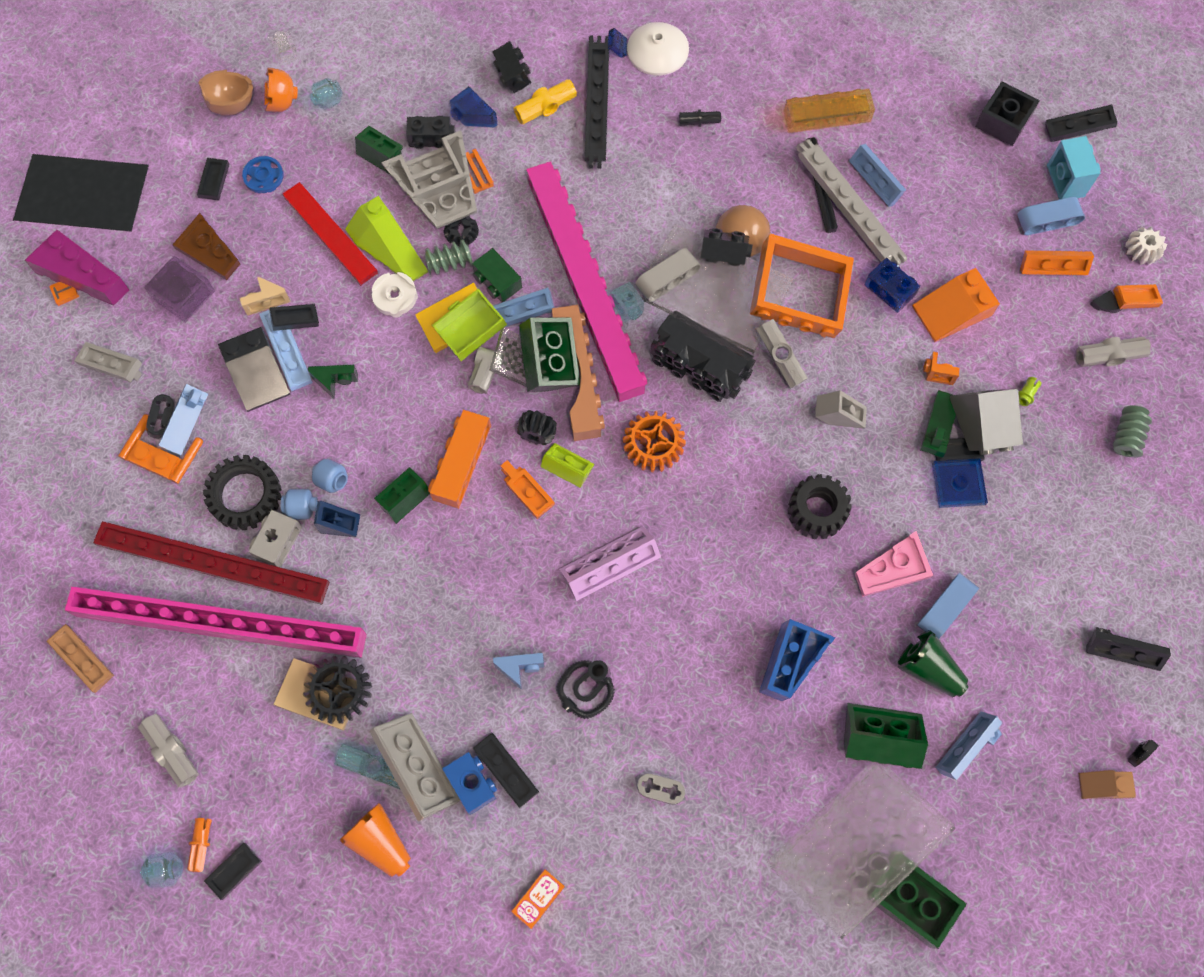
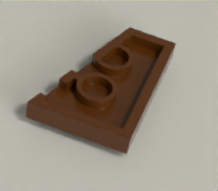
[172,213,240,280]

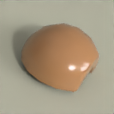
[198,70,253,116]
[716,205,771,256]

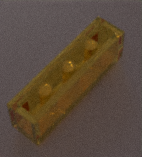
[784,88,875,133]

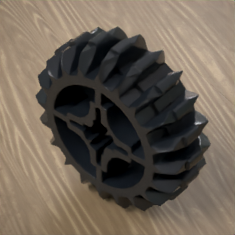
[303,656,372,724]

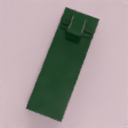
[920,390,956,458]

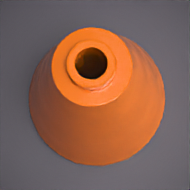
[340,803,411,877]

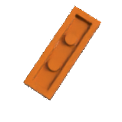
[1020,250,1094,275]

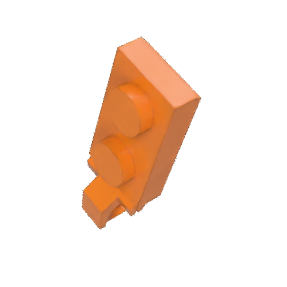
[500,460,555,519]

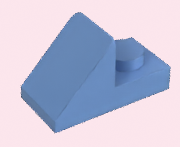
[493,653,545,689]

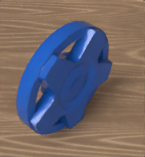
[242,156,284,193]

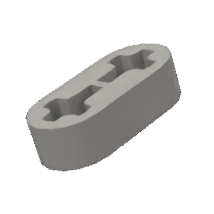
[637,774,685,805]

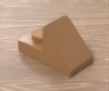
[1078,770,1136,799]

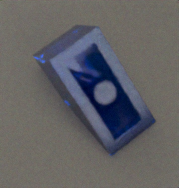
[449,86,498,128]

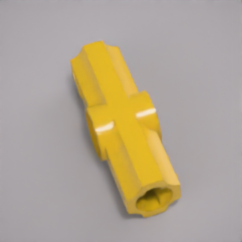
[513,79,577,124]

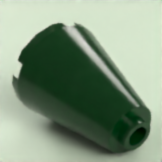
[897,630,968,697]

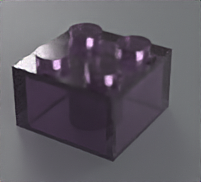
[144,255,215,323]

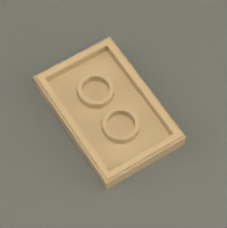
[273,658,357,731]

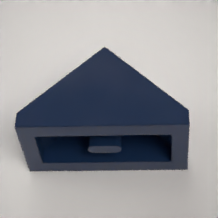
[314,500,360,537]

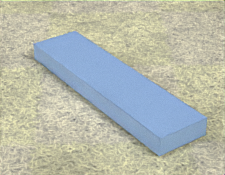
[259,306,313,391]

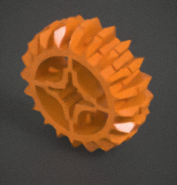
[623,410,686,473]

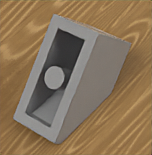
[815,390,867,429]

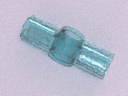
[334,744,401,790]

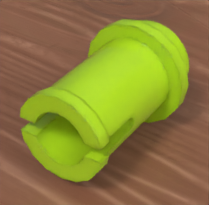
[1018,377,1041,406]

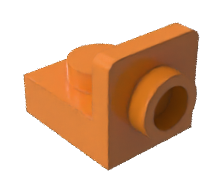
[923,351,960,385]

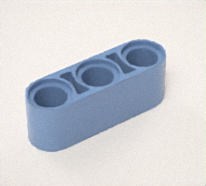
[1017,197,1085,235]
[917,573,979,639]

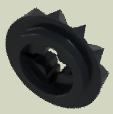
[443,216,479,246]

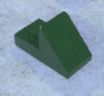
[308,365,358,399]

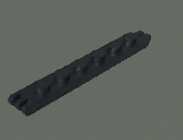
[585,35,610,169]

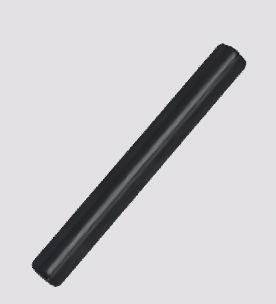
[806,137,838,233]

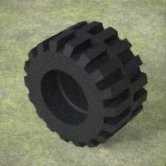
[788,474,852,540]

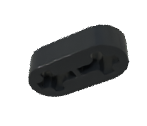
[146,394,174,439]

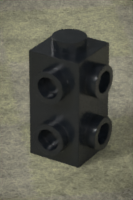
[492,41,532,93]
[406,115,456,149]
[700,228,753,266]

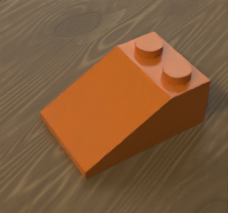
[912,268,1000,342]

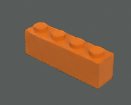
[428,409,491,509]

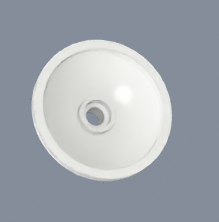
[627,22,689,76]

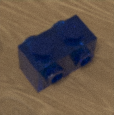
[864,257,920,313]

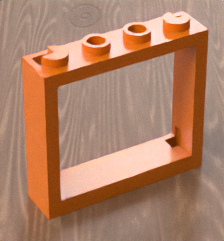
[750,233,854,338]

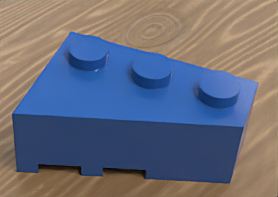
[759,619,836,701]

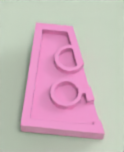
[855,531,933,597]

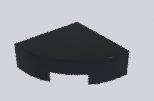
[1090,290,1122,313]
[1128,740,1159,767]

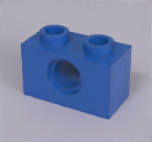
[442,752,497,815]

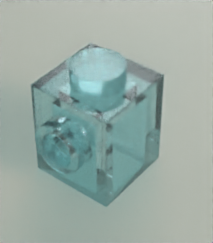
[611,282,644,322]

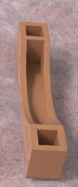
[552,305,605,441]

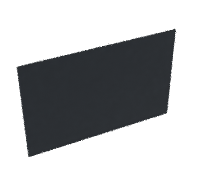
[13,154,149,232]

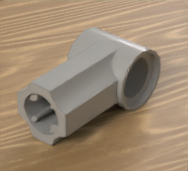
[468,347,503,394]

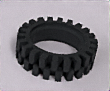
[203,455,282,531]

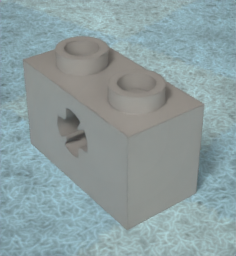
[249,510,302,567]

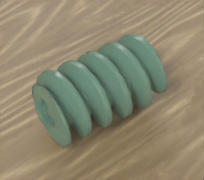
[425,239,473,277]
[1113,405,1152,458]

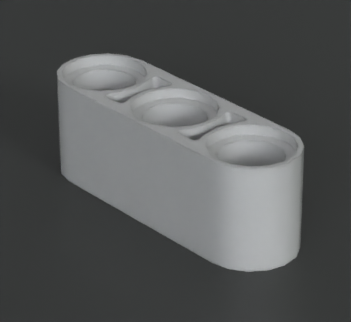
[635,248,701,302]

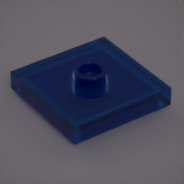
[932,458,988,508]

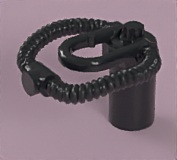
[556,660,615,719]

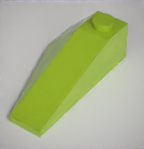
[345,196,428,281]

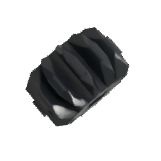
[517,410,557,446]

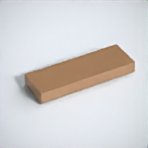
[46,624,115,693]

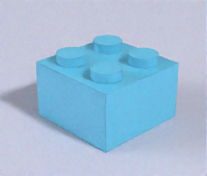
[1047,136,1100,200]

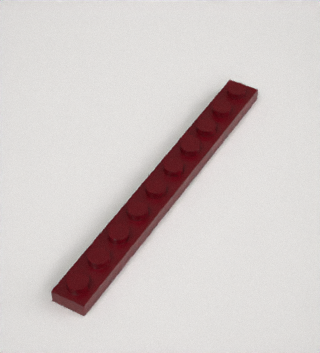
[93,521,330,605]

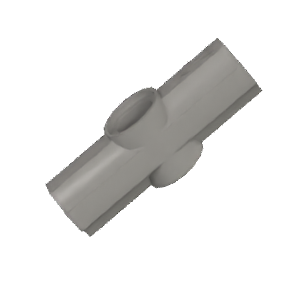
[756,319,808,389]
[1076,337,1151,367]
[138,714,199,788]

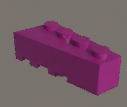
[25,230,129,306]

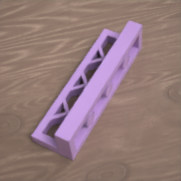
[559,526,661,601]

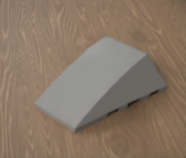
[381,130,477,229]

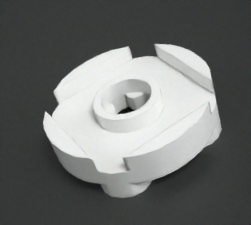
[372,272,418,318]

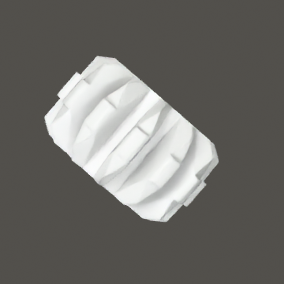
[1125,227,1167,265]

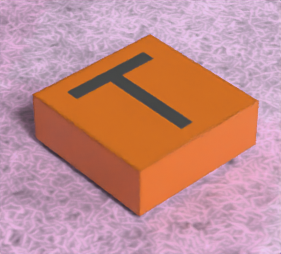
[49,282,79,306]

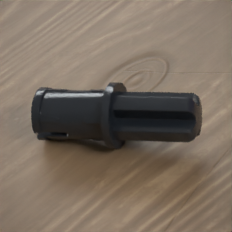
[679,109,722,127]

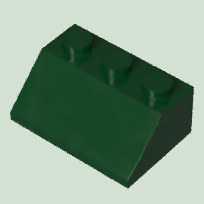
[519,317,580,392]
[844,703,928,769]

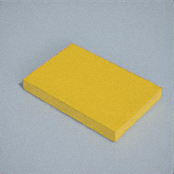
[415,282,477,353]

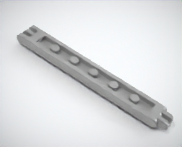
[797,139,907,271]

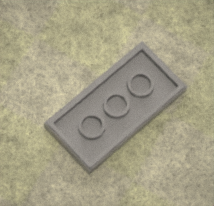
[369,713,460,822]

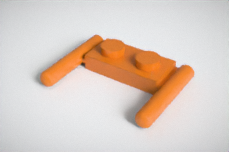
[118,414,203,484]

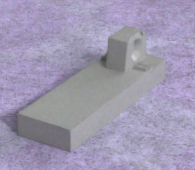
[74,342,142,383]

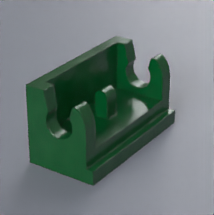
[355,125,403,175]
[374,467,430,524]

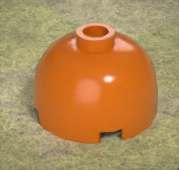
[264,68,298,112]

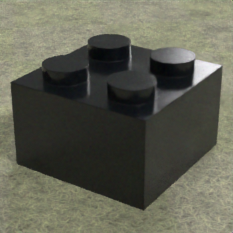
[975,81,1040,146]

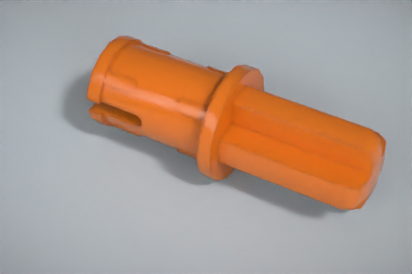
[187,818,212,872]

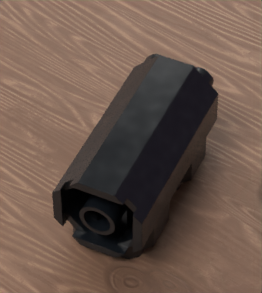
[650,310,756,402]

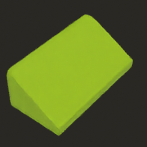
[541,443,595,488]

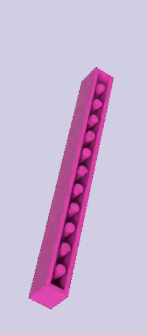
[526,161,648,402]
[65,586,367,658]

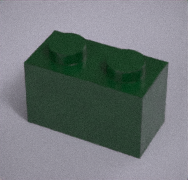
[472,248,523,303]

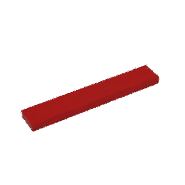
[282,182,378,286]

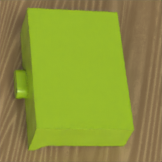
[432,288,507,361]

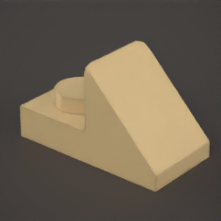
[240,277,291,315]

